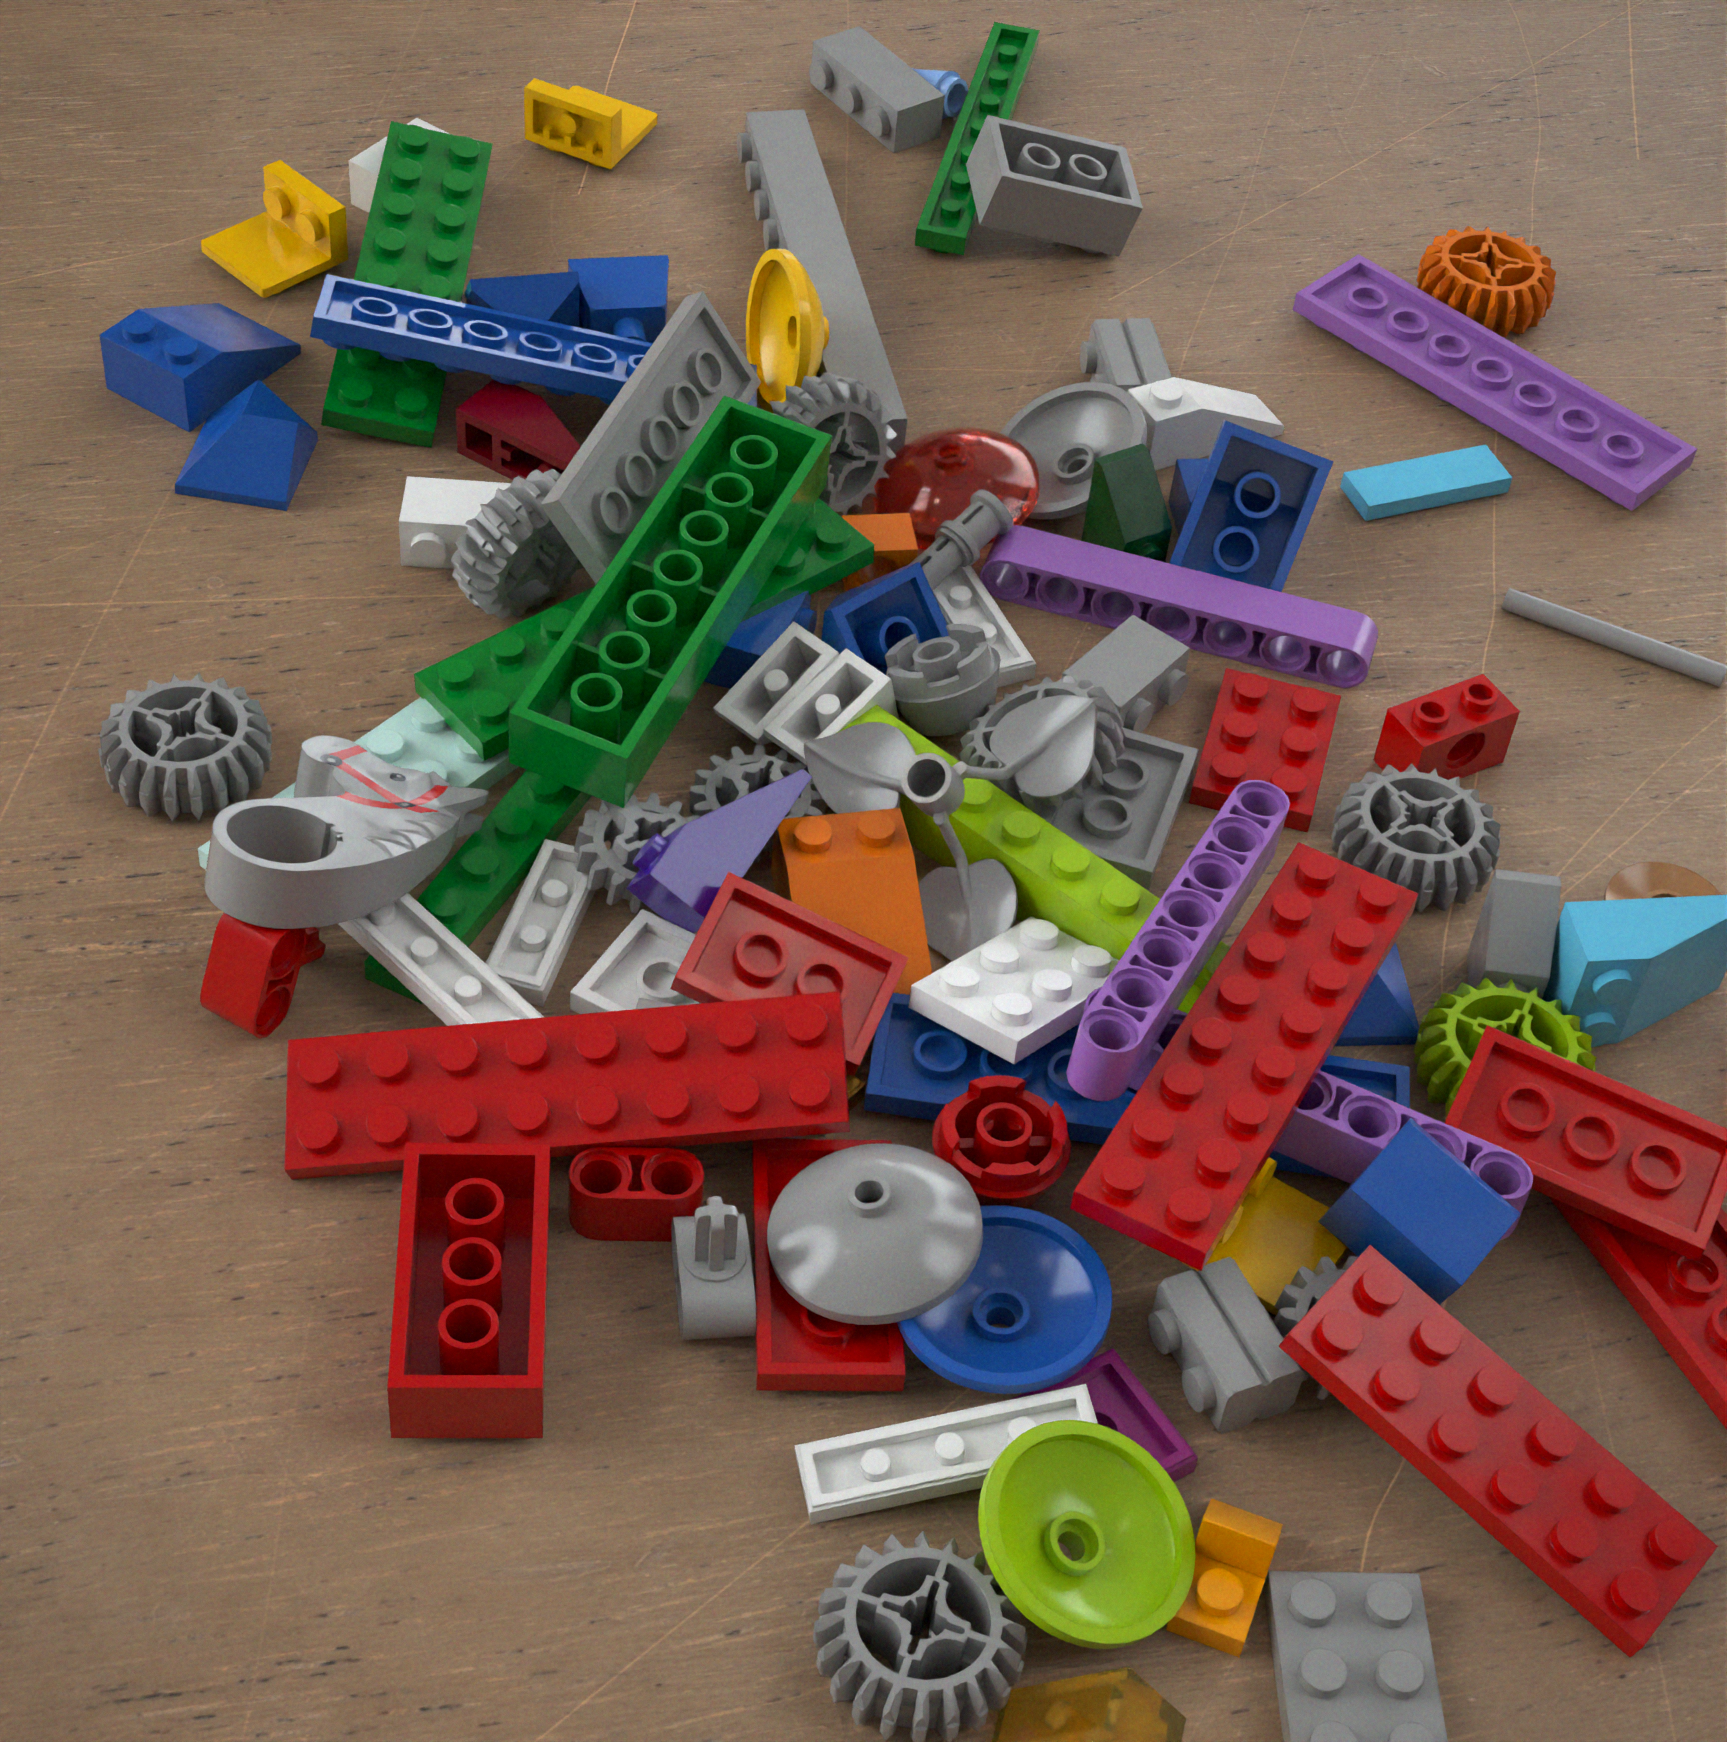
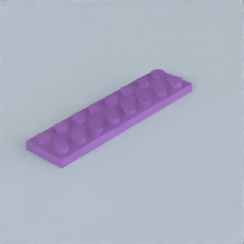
[1293,254,1697,511]

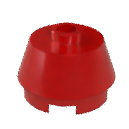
[932,1075,1071,1209]

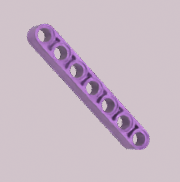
[980,525,1378,688]
[1066,780,1290,1101]
[1083,987,1533,1241]

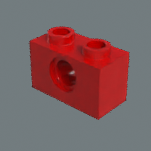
[1373,674,1520,780]

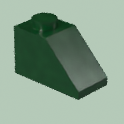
[1081,443,1172,562]

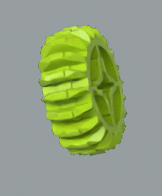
[1413,977,1597,1118]

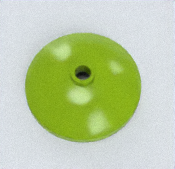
[978,1420,1196,1649]

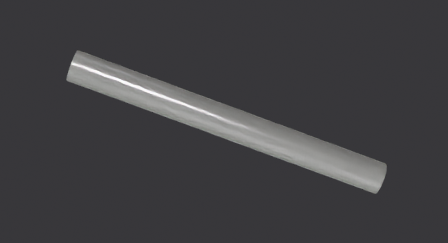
[1501,588,1727,687]

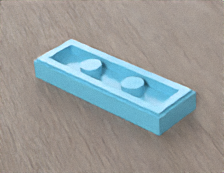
[1340,444,1512,521]

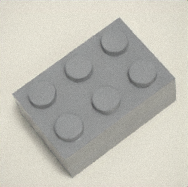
[966,115,1143,256]

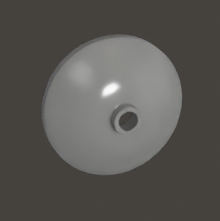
[988,382,1147,520]
[767,1143,983,1325]

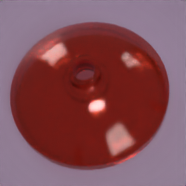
[873,427,1040,550]

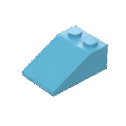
[1542,895,1727,1047]

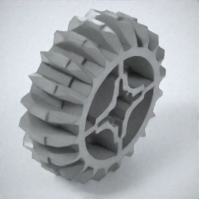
[769,372,897,517]
[450,469,584,619]
[98,672,272,822]
[959,675,1126,815]
[1331,763,1501,913]
[813,1531,1028,1742]

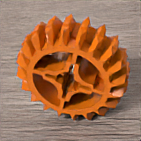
[1416,226,1556,338]

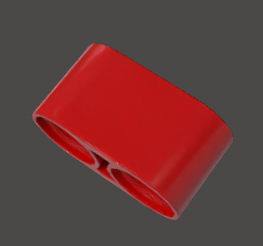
[200,913,326,1039]
[568,1147,705,1242]

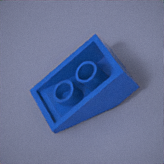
[99,303,301,432]
[1169,420,1334,592]

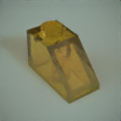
[992,1667,1186,1742]

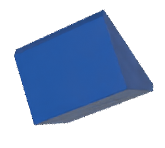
[1318,1118,1520,1305]

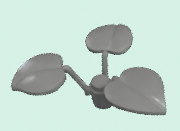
[804,695,1098,962]

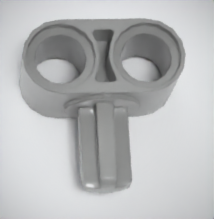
[671,1196,756,1340]

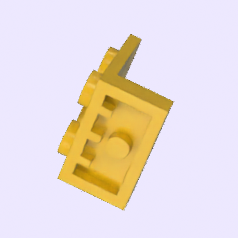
[524,78,658,169]
[201,160,349,298]
[1174,1158,1349,1316]

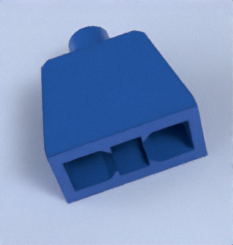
[568,255,669,343]

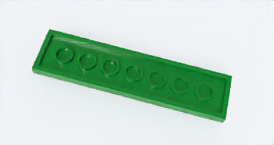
[321,121,493,448]
[414,498,874,761]

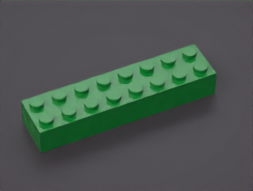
[509,395,832,808]

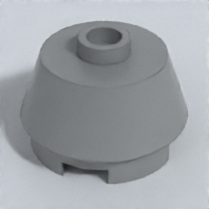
[885,624,1001,736]

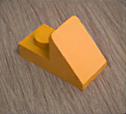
[1166,1498,1283,1658]

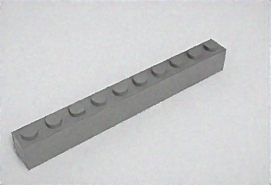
[737,110,908,463]

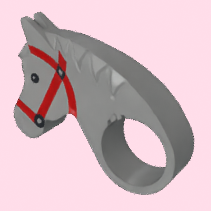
[204,735,489,929]

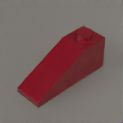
[456,379,581,480]

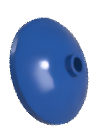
[897,1205,1112,1394]

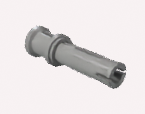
[910,489,1013,591]

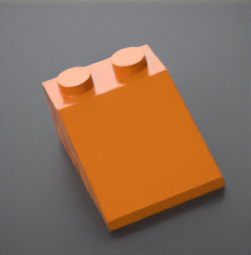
[771,808,932,995]

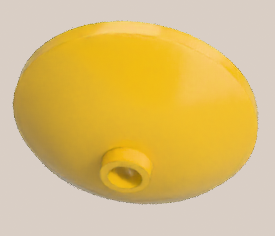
[746,249,829,413]

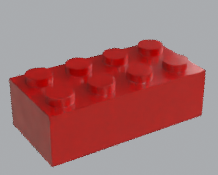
[387,1142,550,1438]

